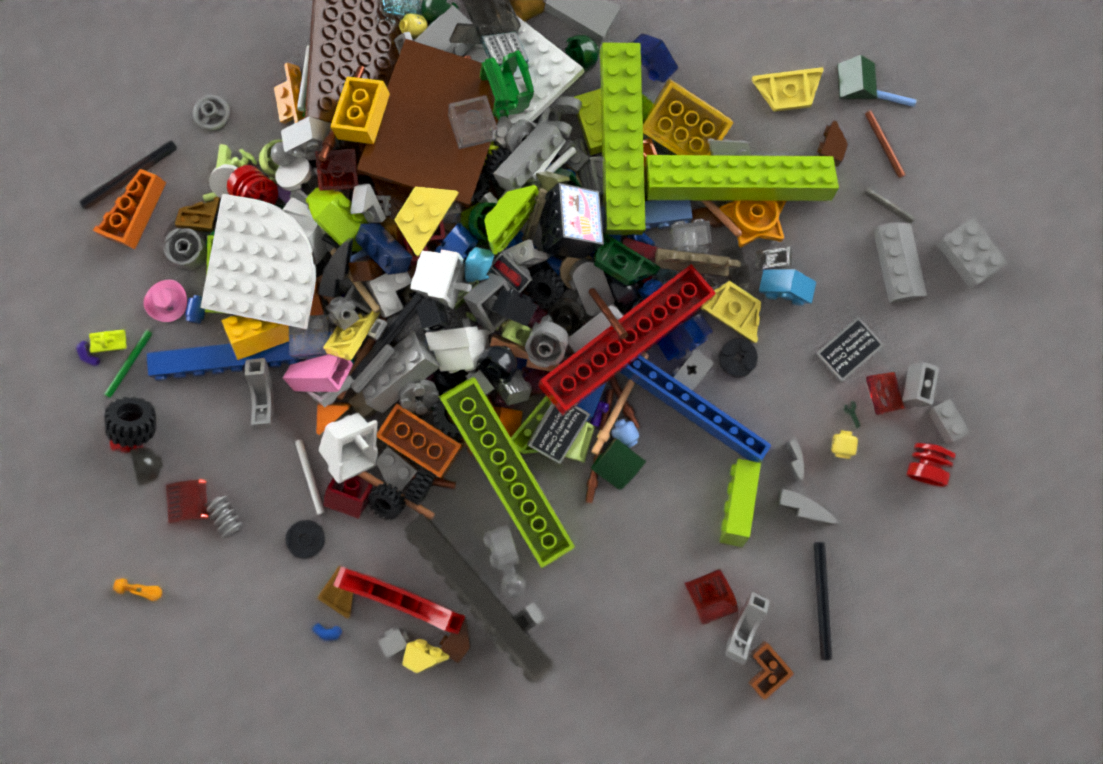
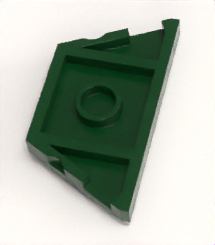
[594,232,661,286]

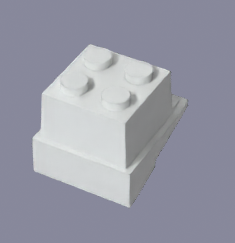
[283,197,335,264]
[410,250,472,310]
[425,318,494,373]
[319,413,378,484]

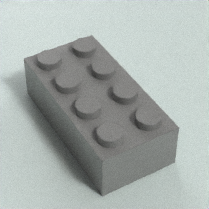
[362,331,440,413]

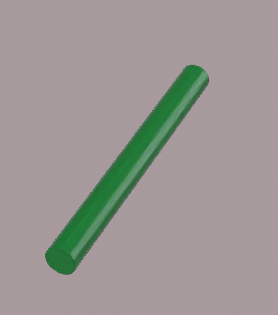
[104,330,153,398]

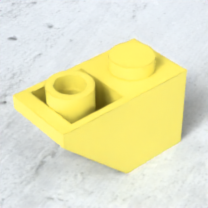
[402,639,449,673]

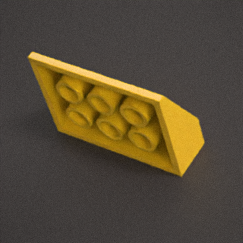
[643,79,734,155]

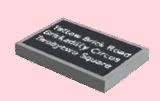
[815,317,884,383]
[527,403,590,464]

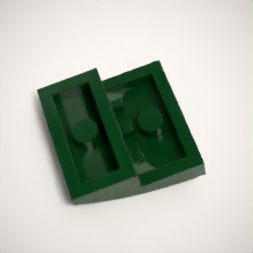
[590,438,646,491]

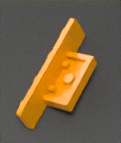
[274,62,306,123]

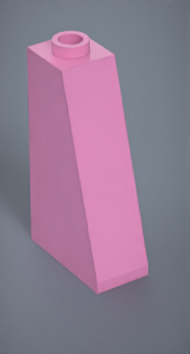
[283,354,353,392]

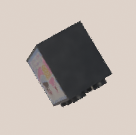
[540,183,604,259]

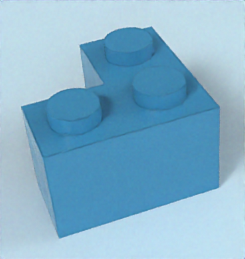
[759,269,816,306]

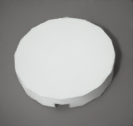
[275,157,312,191]
[209,164,238,198]

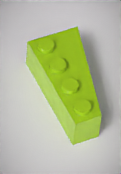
[720,458,761,547]

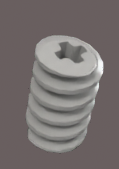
[204,495,243,540]

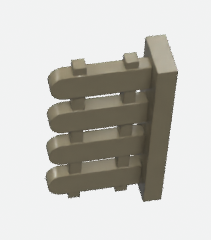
[655,248,741,277]

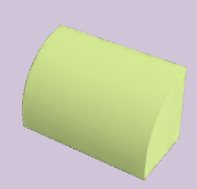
[564,422,595,463]

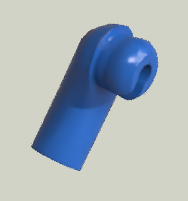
[627,233,655,246]

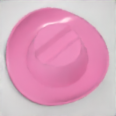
[143,280,187,322]

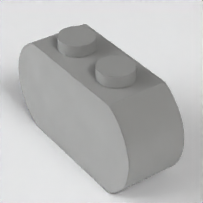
[569,258,614,317]

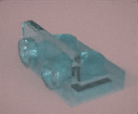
[383,0,422,15]

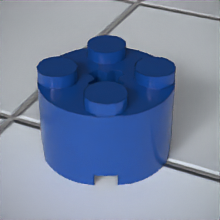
[434,222,479,259]

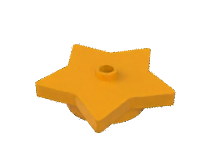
[719,200,787,248]

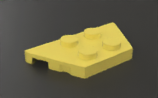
[752,67,824,112]
[394,187,459,257]
[701,281,761,344]
[323,310,380,361]

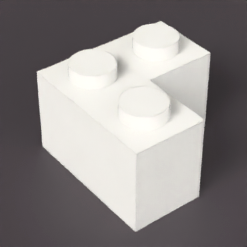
[366,272,412,317]

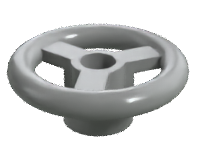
[193,95,230,130]

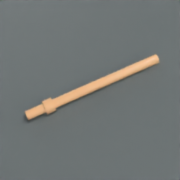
[591,352,649,455]

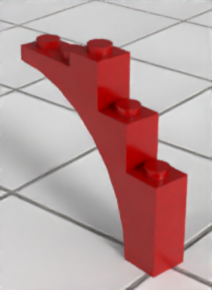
[333,566,465,635]

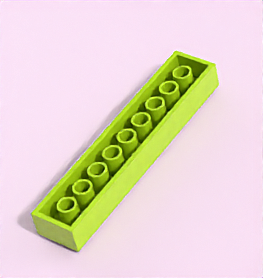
[600,43,646,235]
[644,155,839,201]
[439,377,575,568]

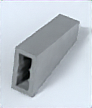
[544,0,621,43]

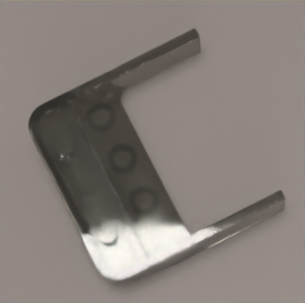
[449,0,521,45]

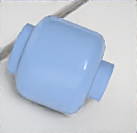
[611,419,639,448]

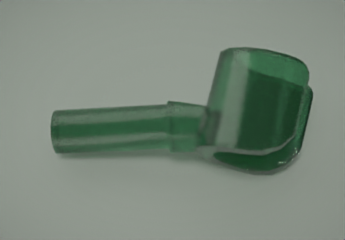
[843,401,861,428]

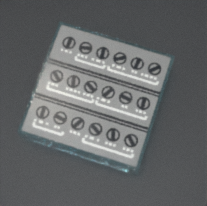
[480,32,529,67]

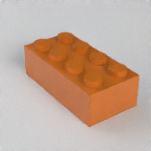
[377,403,463,479]

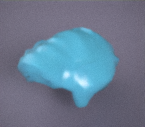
[464,247,494,282]

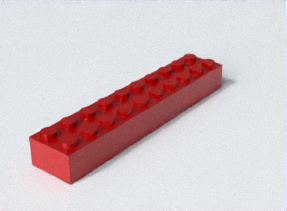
[538,264,716,416]

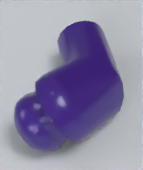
[76,341,100,367]
[590,401,609,427]

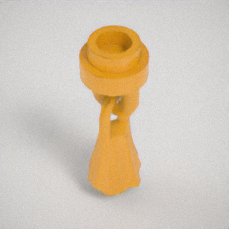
[113,578,162,601]

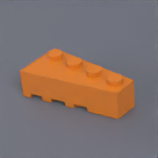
[92,169,166,250]

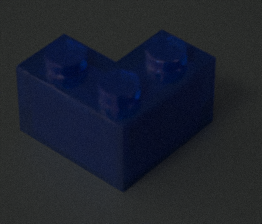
[632,33,679,83]
[657,313,713,361]

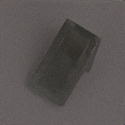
[755,246,792,271]

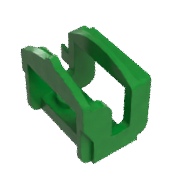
[480,50,534,120]

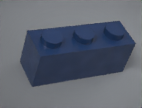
[355,223,413,275]

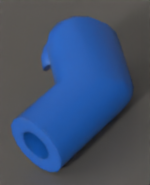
[312,623,342,641]

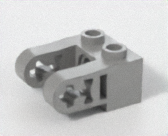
[533,97,582,139]

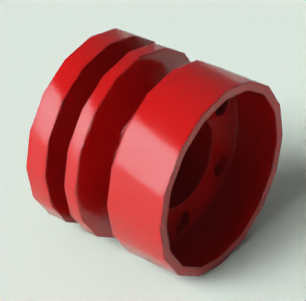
[226,165,278,205]
[906,443,956,487]

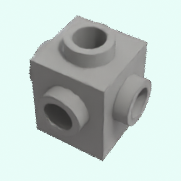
[325,296,360,330]

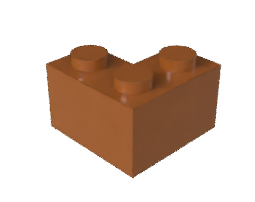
[747,641,794,701]

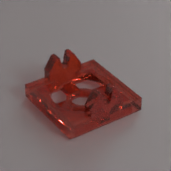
[866,372,905,415]

